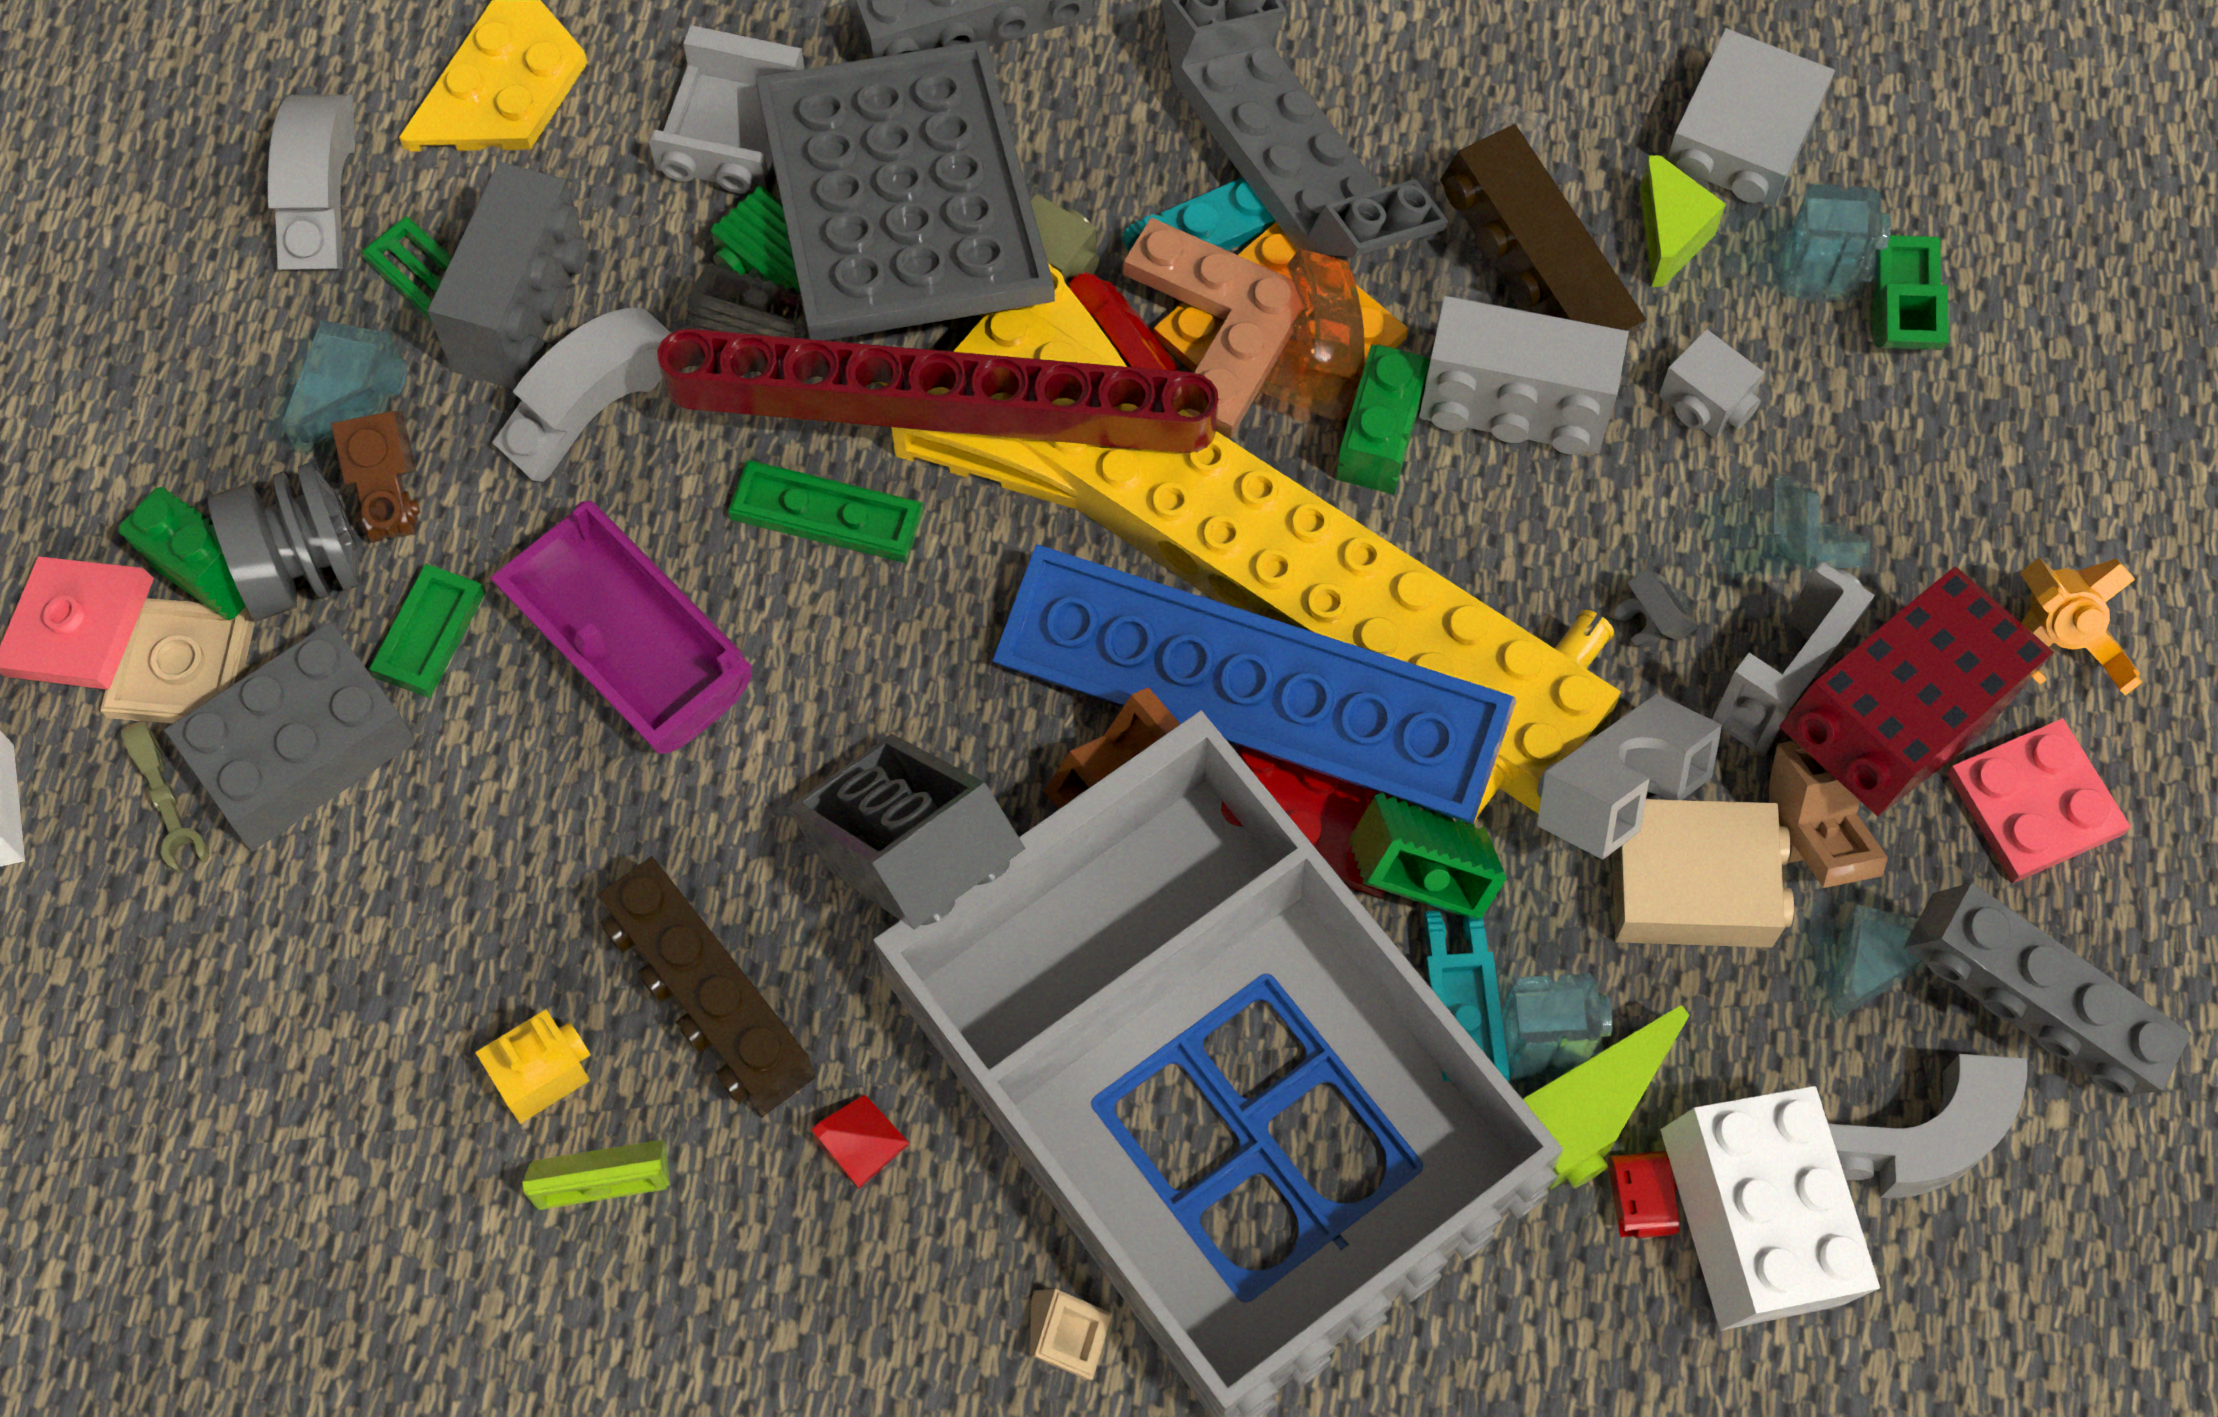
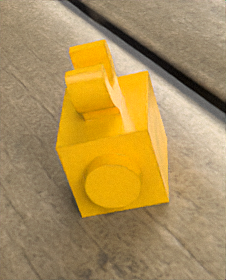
[475,1009,591,1124]

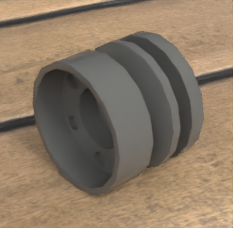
[208,461,361,621]

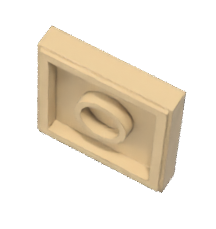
[100,598,255,724]

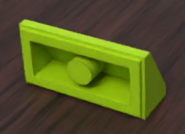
[523,1140,670,1210]

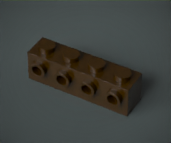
[1440,124,1647,342]
[597,856,816,1118]

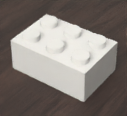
[1660,1086,1880,1331]

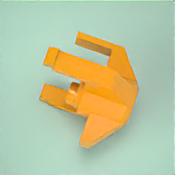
[2020,558,2143,696]

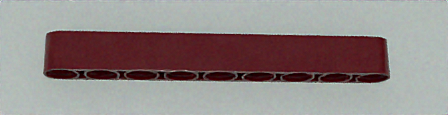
[657,329,1219,453]

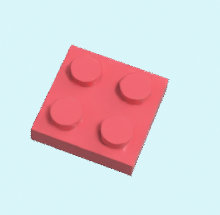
[1947,718,2131,883]

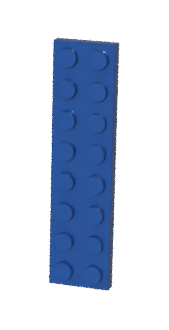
[992,544,1517,824]

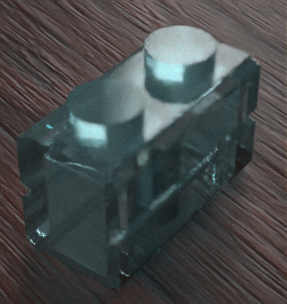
[1782,184,1891,302]
[1502,973,1612,1082]

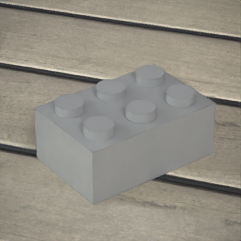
[1419,296,1629,455]

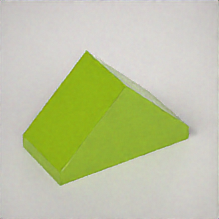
[1639,155,1726,287]

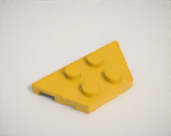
[399,0,588,152]

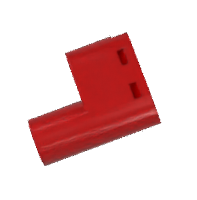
[1608,1150,1679,1239]

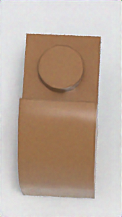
[1769,741,1888,888]

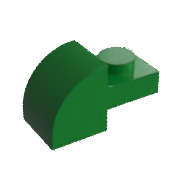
[1870,235,1949,350]

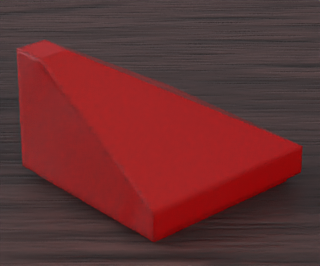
[811,1094,910,1189]

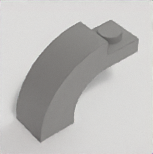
[268,94,355,270]
[492,308,671,482]
[1828,1054,2028,1198]

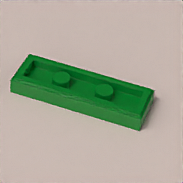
[728,459,924,564]

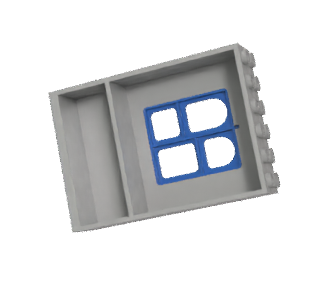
[873,710,1564,1417]

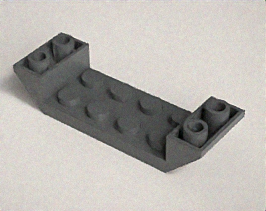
[1161,0,1449,257]

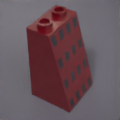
[1779,566,2054,817]

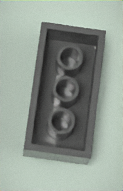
[787,734,1025,929]

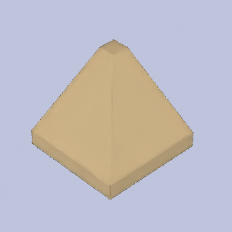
[1030,1289,1113,1380]

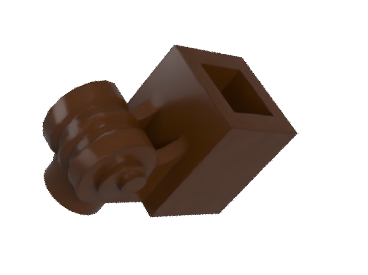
[331,411,420,543]

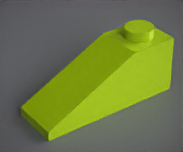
[1522,1005,1689,1190]

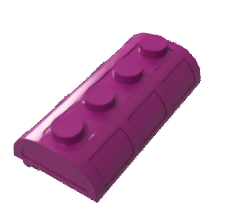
[490,500,752,754]

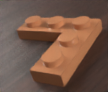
[1123,217,1313,439]

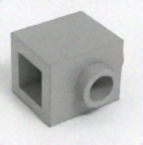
[1659,329,1765,440]

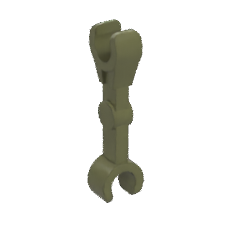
[121,721,210,874]

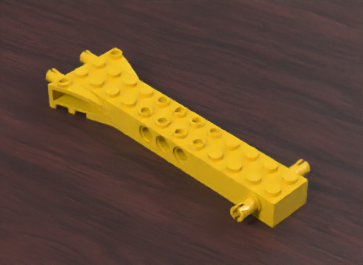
[876,262,1621,825]

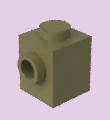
[1031,194,1099,287]

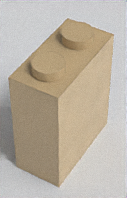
[1612,799,1794,947]

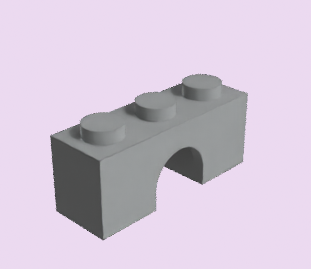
[1537,694,1722,860]

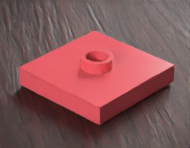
[0,556,154,690]

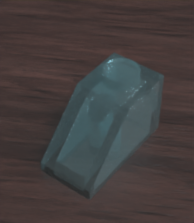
[282,320,407,454]

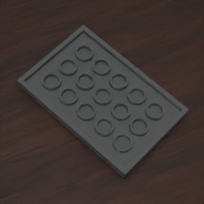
[756,40,1055,341]

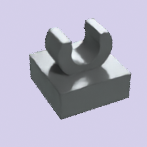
[1613,568,1699,648]

